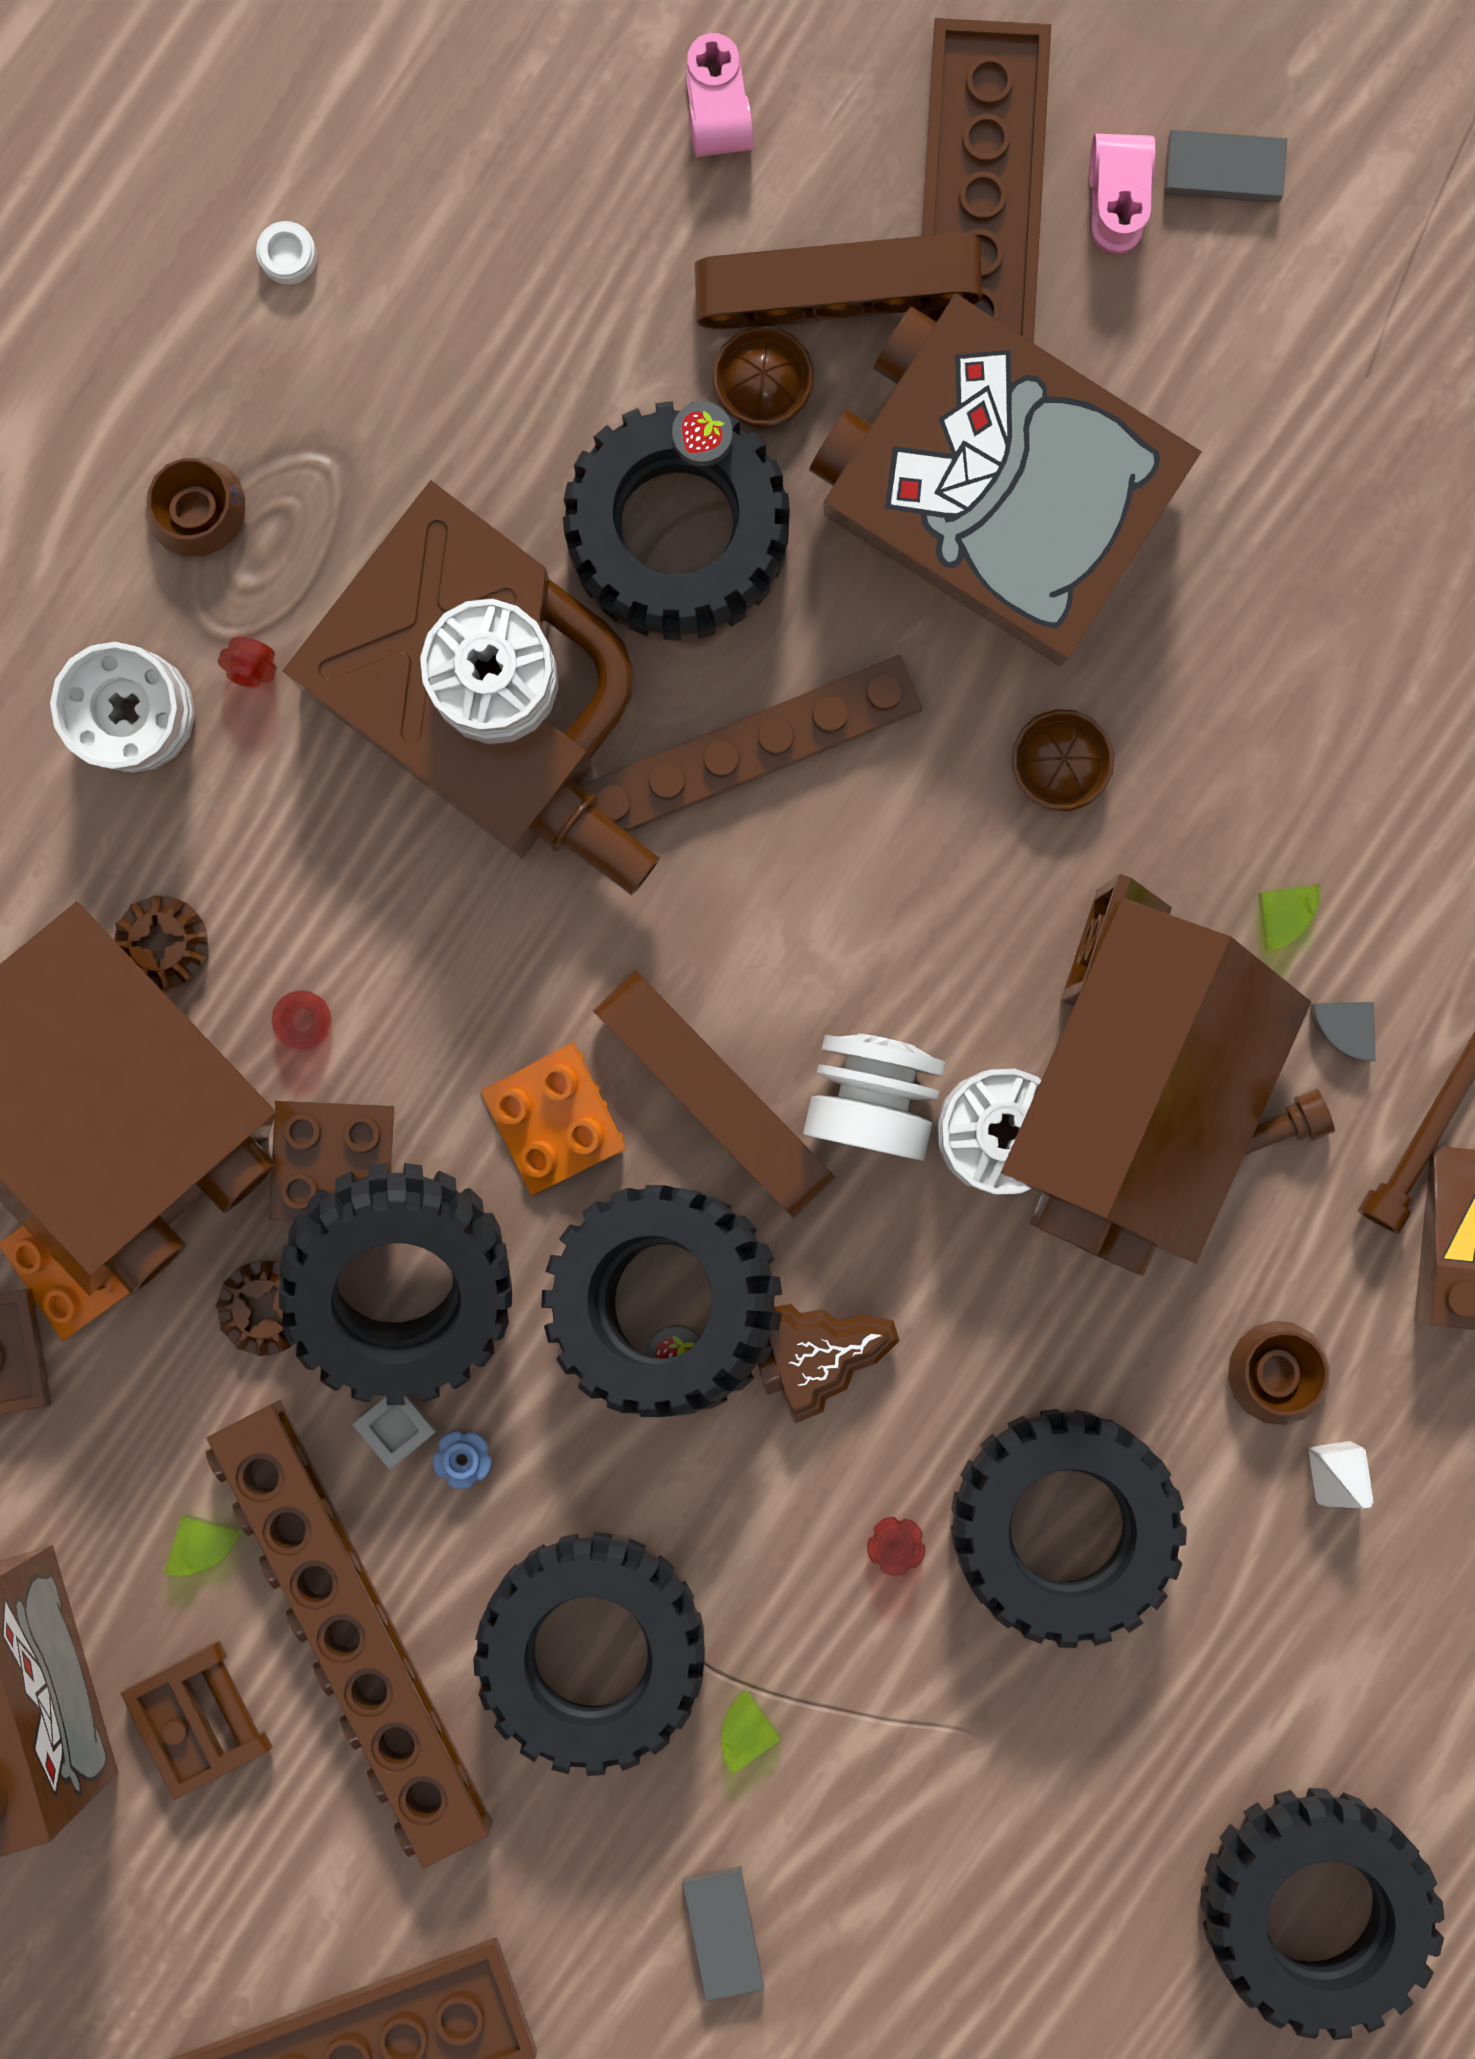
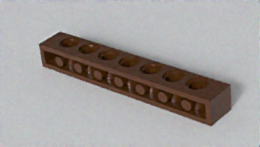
[206,1400,493,1869]

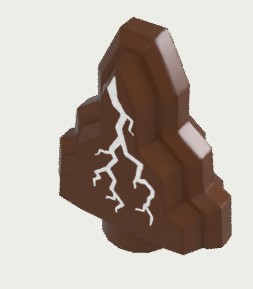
[758,1303,900,1423]

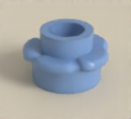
[433,1431,492,1489]

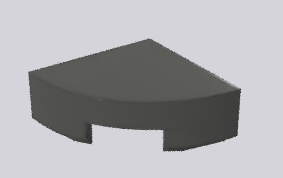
[1311,1002,1376,1061]

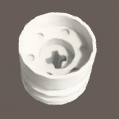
[420,599,558,744]
[50,642,195,773]
[803,1033,946,1161]
[935,1068,1041,1195]

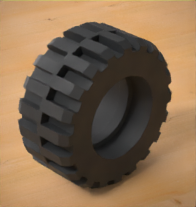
[563,401,790,641]
[279,1163,512,1405]
[541,1185,782,1417]
[951,1409,1187,1648]
[473,1532,705,1776]
[1200,1788,1445,2040]

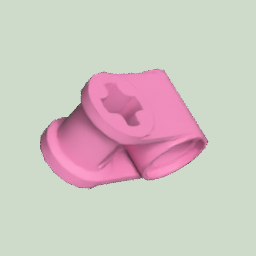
[686,33,754,158]
[1089,133,1155,255]

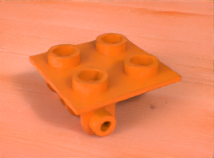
[480,1042,626,1196]
[0,1225,132,1342]

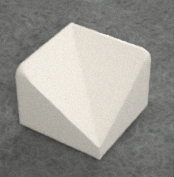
[1308,1441,1374,1508]

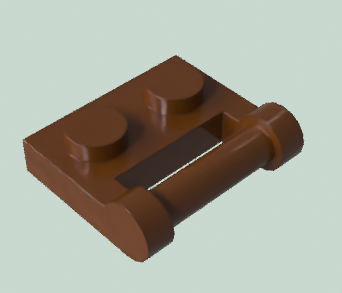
[120,1640,273,1800]

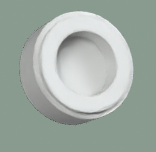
[256,221,317,285]

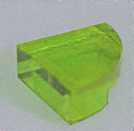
[1258,884,1320,951]
[164,1514,241,1576]
[721,1687,781,1775]

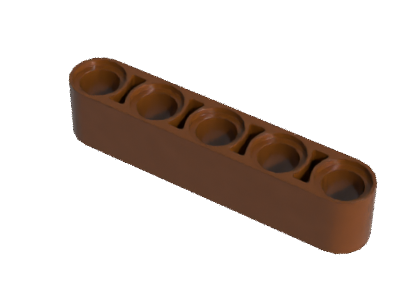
[694,233,983,329]
[592,970,836,1218]

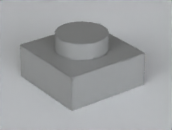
[352,1395,438,1470]

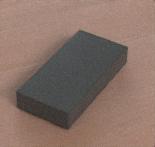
[1164,130,1287,203]
[682,1866,764,2001]

